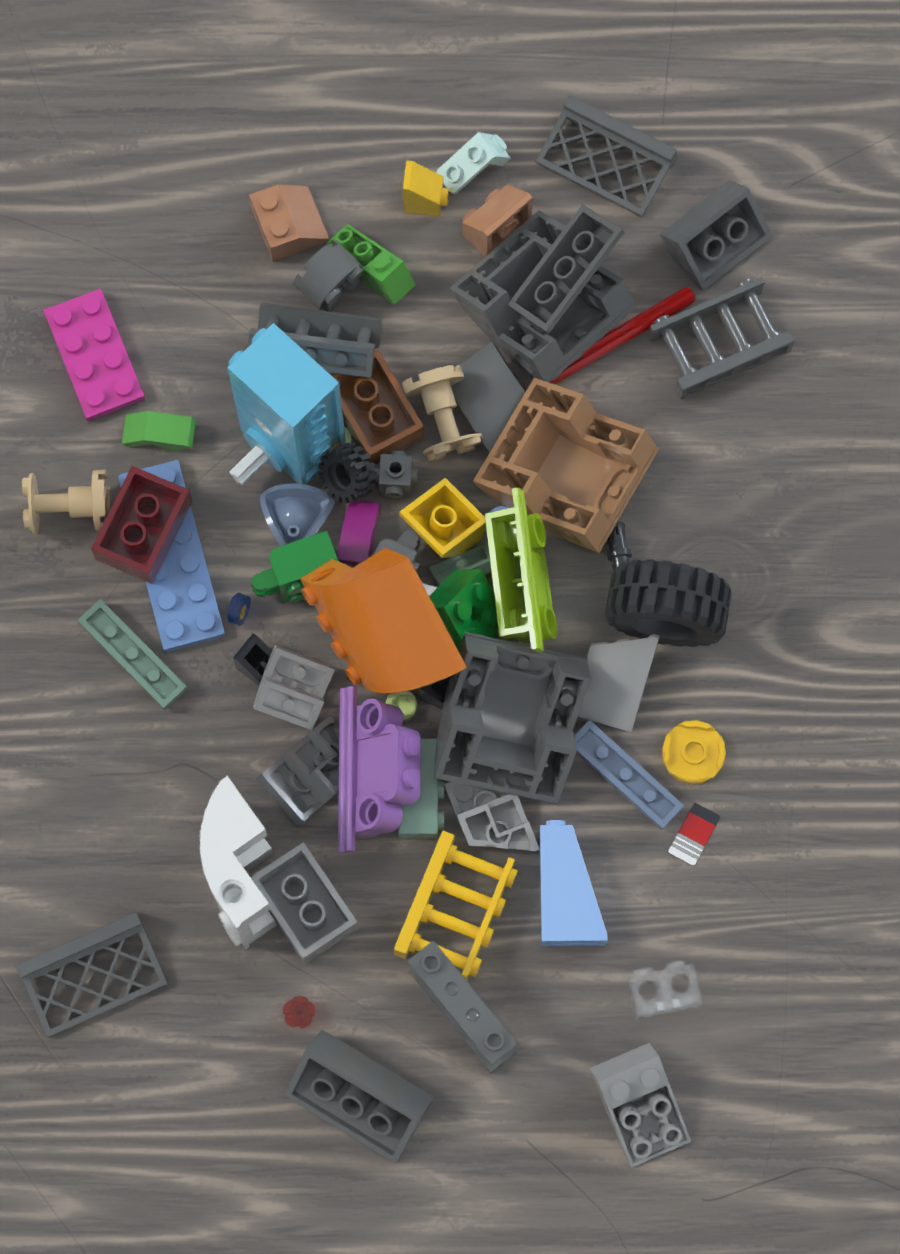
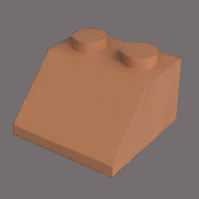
[249,184,330,262]
[462,184,533,257]

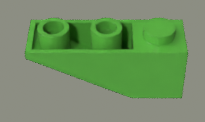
[326,224,416,305]

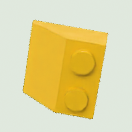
[399,478,486,558]

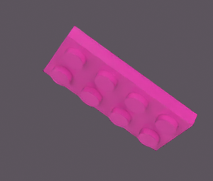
[43,288,145,422]

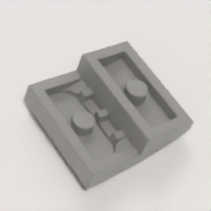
[253,645,335,730]

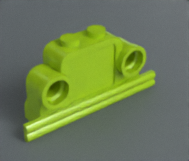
[485,488,558,653]

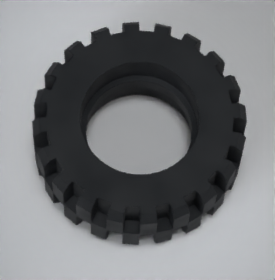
[605,559,732,647]

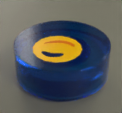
[227,593,251,626]

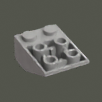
[589,1043,691,1168]

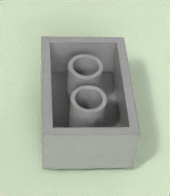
[250,842,359,964]

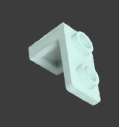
[437,132,511,194]

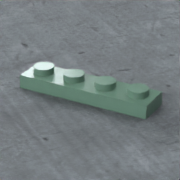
[77,599,188,711]

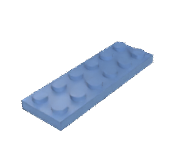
[118,459,226,653]

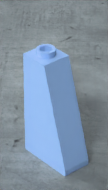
[539,820,607,946]

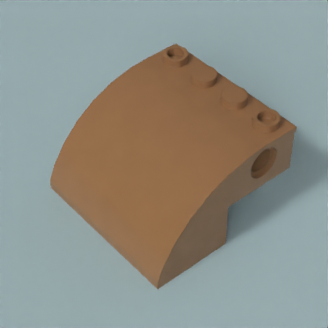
[473,378,659,553]

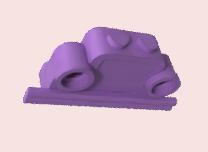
[338,686,421,854]

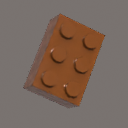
[330,349,424,464]

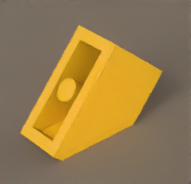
[403,160,449,217]

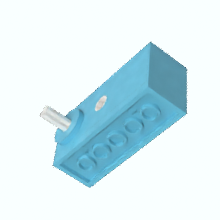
[227,323,346,485]

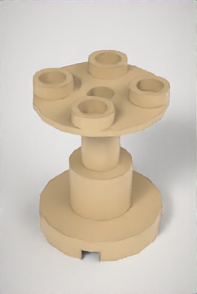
[402,365,483,462]
[22,469,111,535]

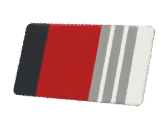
[669,803,720,865]

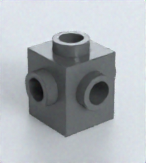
[373,451,418,498]

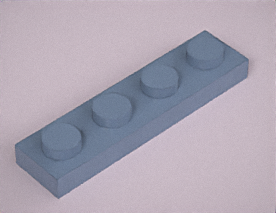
[574,720,684,831]

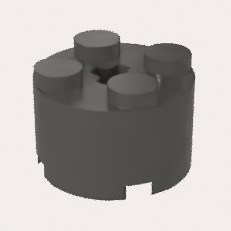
[293,240,364,312]

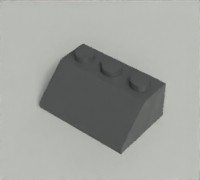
[660,180,773,291]

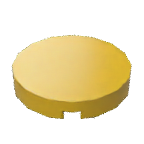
[662,720,726,785]

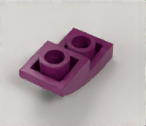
[337,500,381,566]

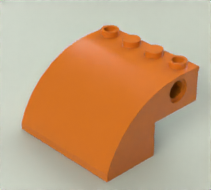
[300,548,466,694]

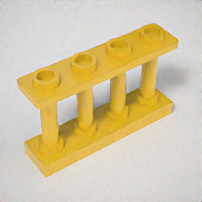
[394,830,518,981]

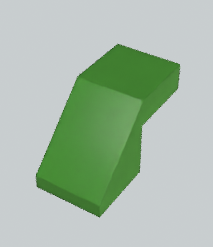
[122,411,196,452]

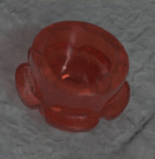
[283,996,315,1028]

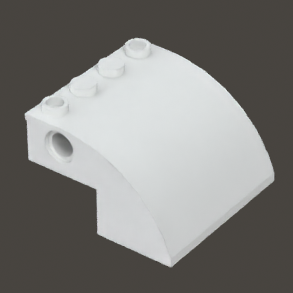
[200,776,276,949]

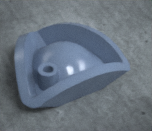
[260,484,335,546]

